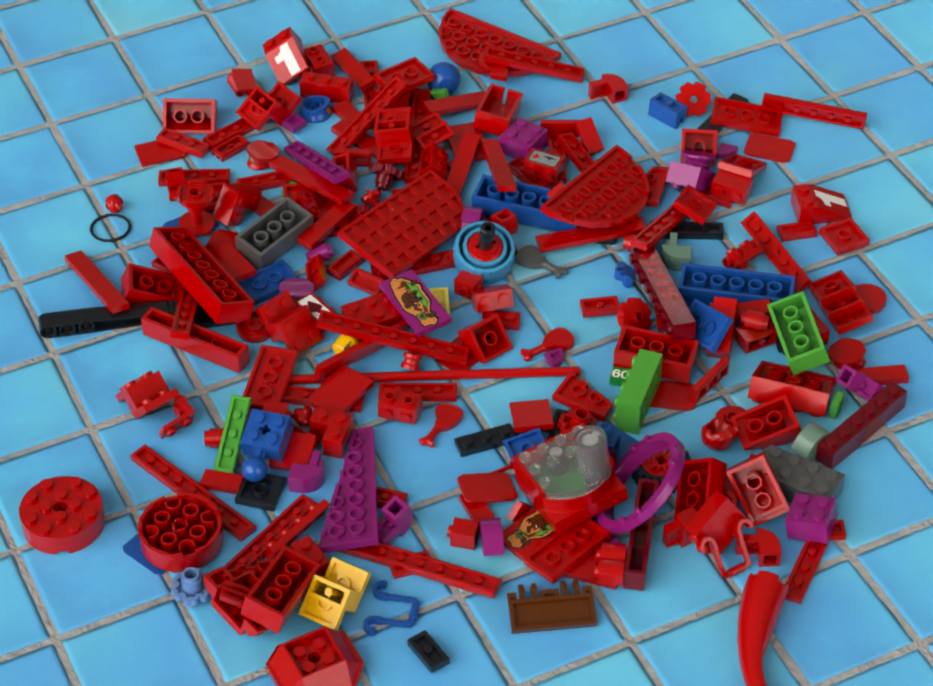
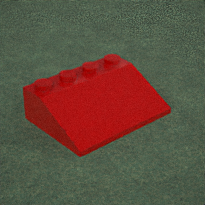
[747,360,837,417]

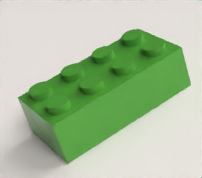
[767,291,830,376]
[613,349,663,435]

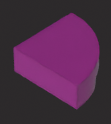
[716,143,738,159]
[544,347,564,367]

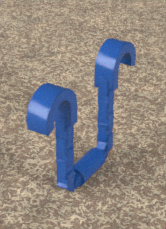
[363,580,420,636]

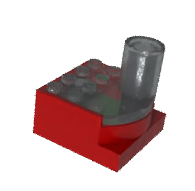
[512,423,628,535]

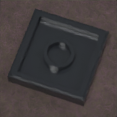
[235,474,287,512]

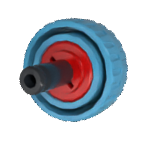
[453,221,515,284]

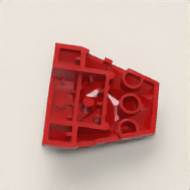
[203,559,273,636]

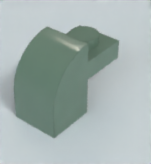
[661,232,692,272]
[790,422,830,460]

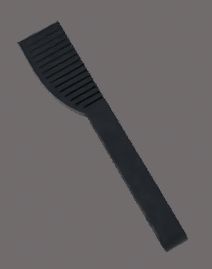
[38,300,236,338]

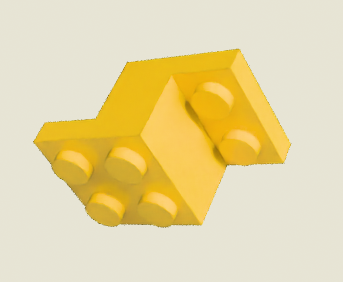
[298,557,371,631]

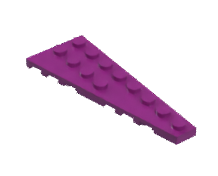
[317,426,379,553]

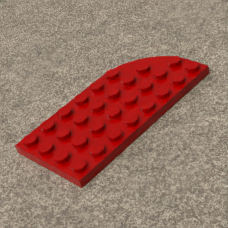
[337,169,464,278]

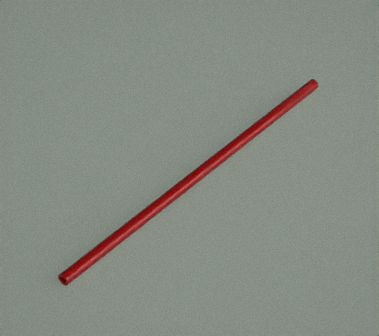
[289,366,580,385]

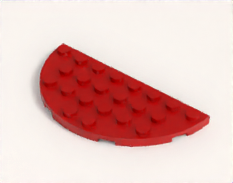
[439,8,561,77]
[540,144,650,229]

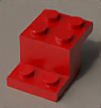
[236,81,302,132]
[374,106,415,164]
[255,290,324,354]
[115,371,180,419]

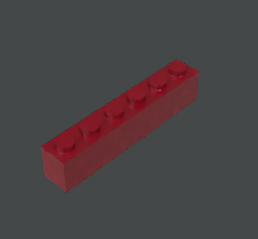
[816,381,907,469]
[623,478,659,591]

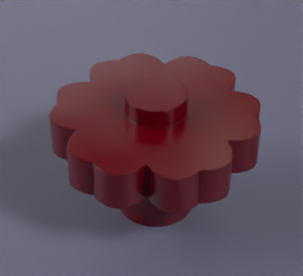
[368,163,405,191]

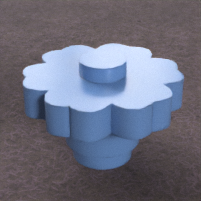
[171,567,212,606]

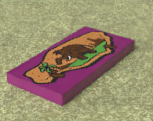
[379,269,452,337]

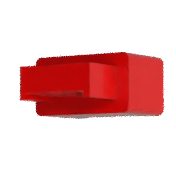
[662,507,697,548]

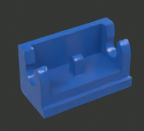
[648,92,688,129]

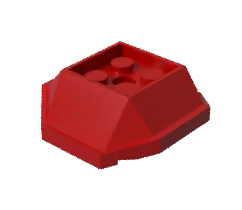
[266,626,364,686]

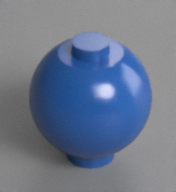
[427,62,461,95]

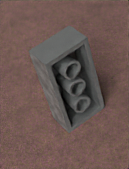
[235,196,314,269]
[765,444,845,503]

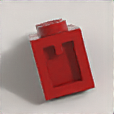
[159,394,195,439]

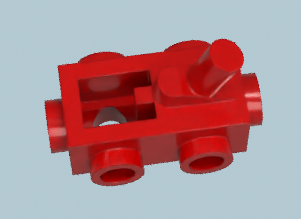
[722,238,764,270]

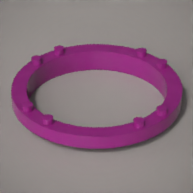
[595,432,685,534]

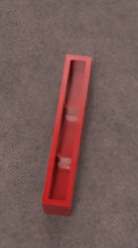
[141,307,250,373]

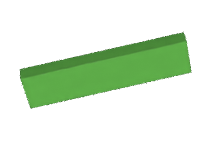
[214,395,252,474]

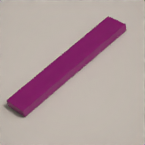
[284,141,350,184]

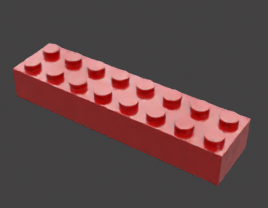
[149,226,254,325]

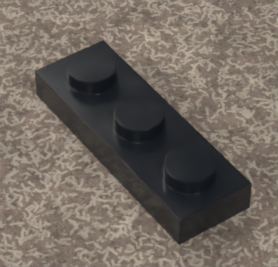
[454,423,517,458]

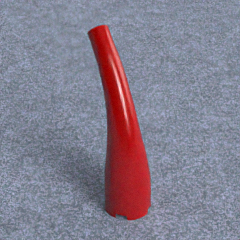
[737,570,789,686]

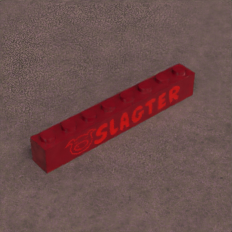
[629,246,696,341]

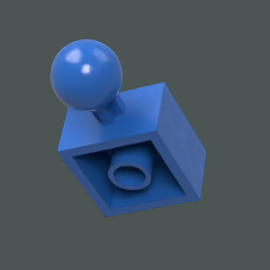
[240,409,294,482]

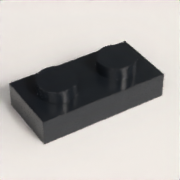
[407,630,450,674]

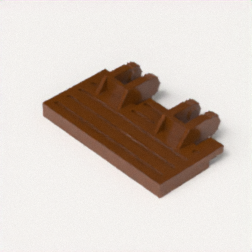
[507,579,597,634]

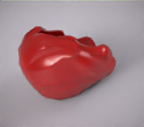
[701,418,739,451]

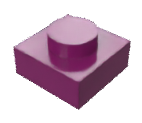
[282,113,307,134]

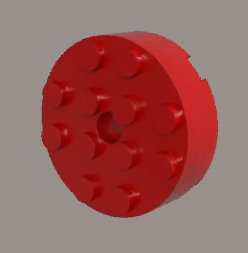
[19,476,105,555]
[138,493,224,573]

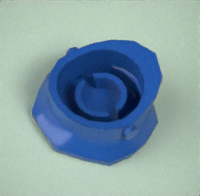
[299,95,332,123]

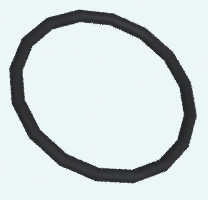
[90,214,131,242]

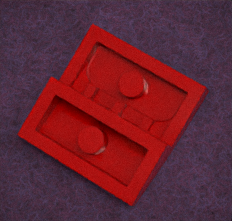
[412,111,455,150]

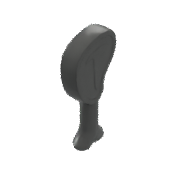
[516,245,568,279]

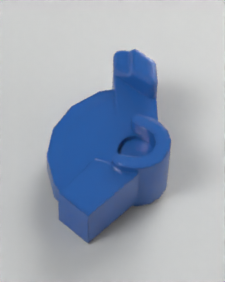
[614,261,634,288]

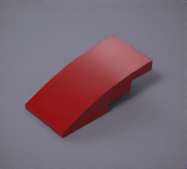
[808,270,874,335]

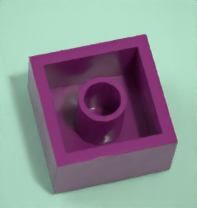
[499,117,548,160]
[785,493,838,544]

